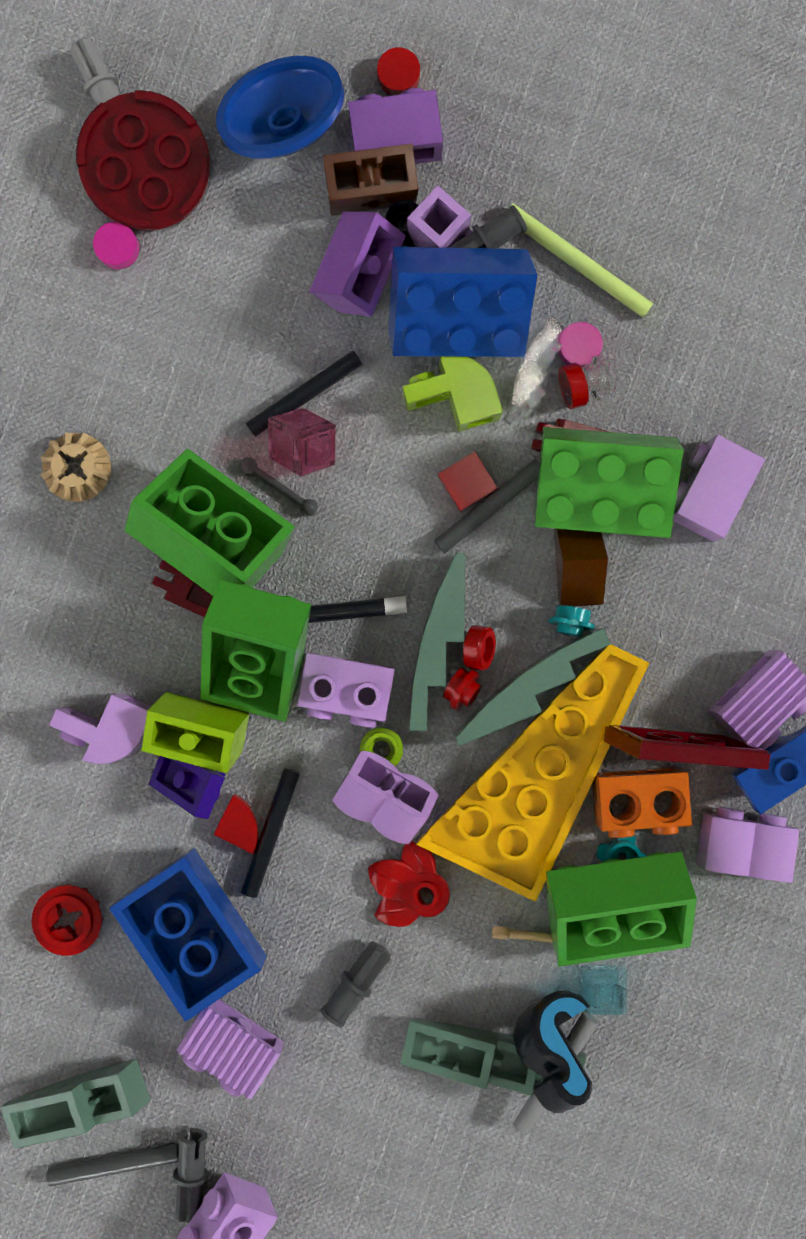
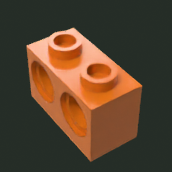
[592,767,692,838]

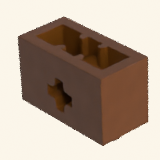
[323,143,419,215]

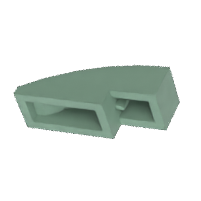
[0,1058,150,1149]

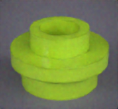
[360,727,403,766]

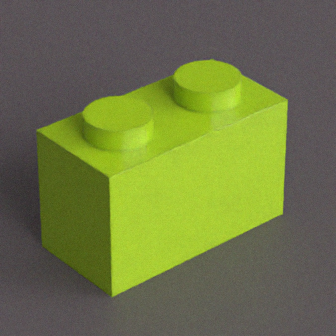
[141,691,249,774]

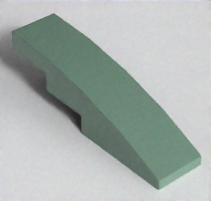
[409,553,465,731]
[454,628,610,746]
[400,1018,586,1096]

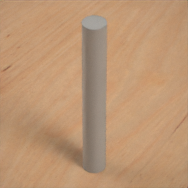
[513,1012,598,1135]

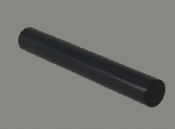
[246,351,362,437]
[241,768,300,898]

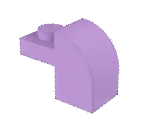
[407,185,473,248]
[49,693,151,764]

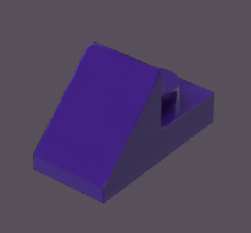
[148,756,226,819]

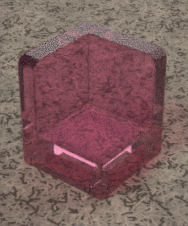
[268,408,336,476]

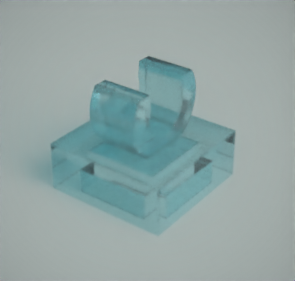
[580,965,627,1015]

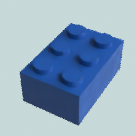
[388,247,538,357]
[109,848,267,1022]

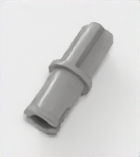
[71,38,119,106]

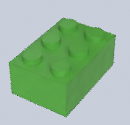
[534,427,684,538]
[124,448,295,596]
[200,579,311,722]
[546,851,697,967]

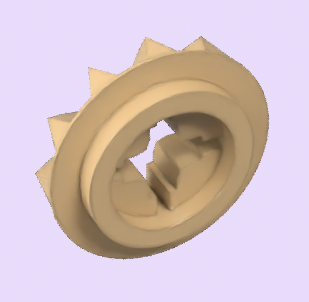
[40,432,111,502]

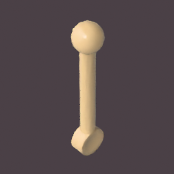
[492,926,553,943]

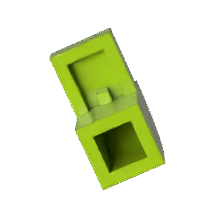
[402,356,503,432]

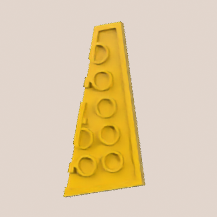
[416,644,649,902]

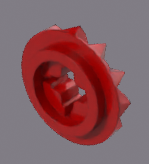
[31,883,104,956]

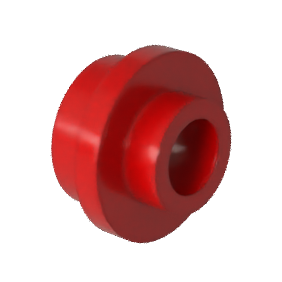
[443,668,482,710]

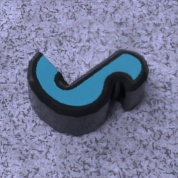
[513,990,592,1113]

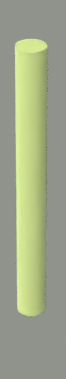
[508,203,654,318]

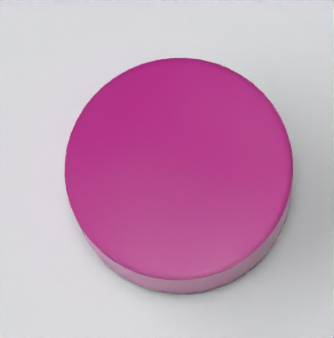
[93,222,140,270]
[557,322,603,368]

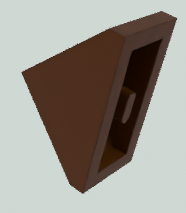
[554,528,608,607]

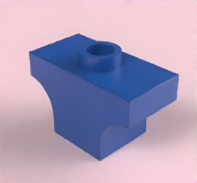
[731,726,806,814]

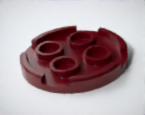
[76,90,211,231]

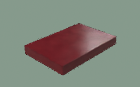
[604,725,771,770]

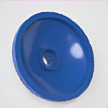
[216,56,344,159]

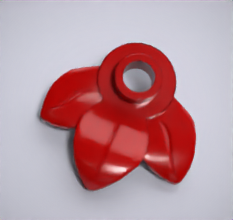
[368,841,450,927]

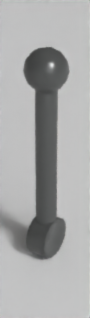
[240,457,318,516]

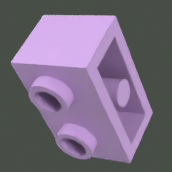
[297,653,395,728]
[177,1172,278,1239]

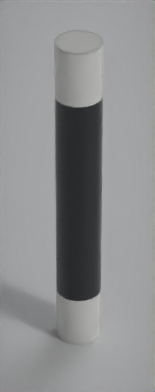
[309,596,407,623]

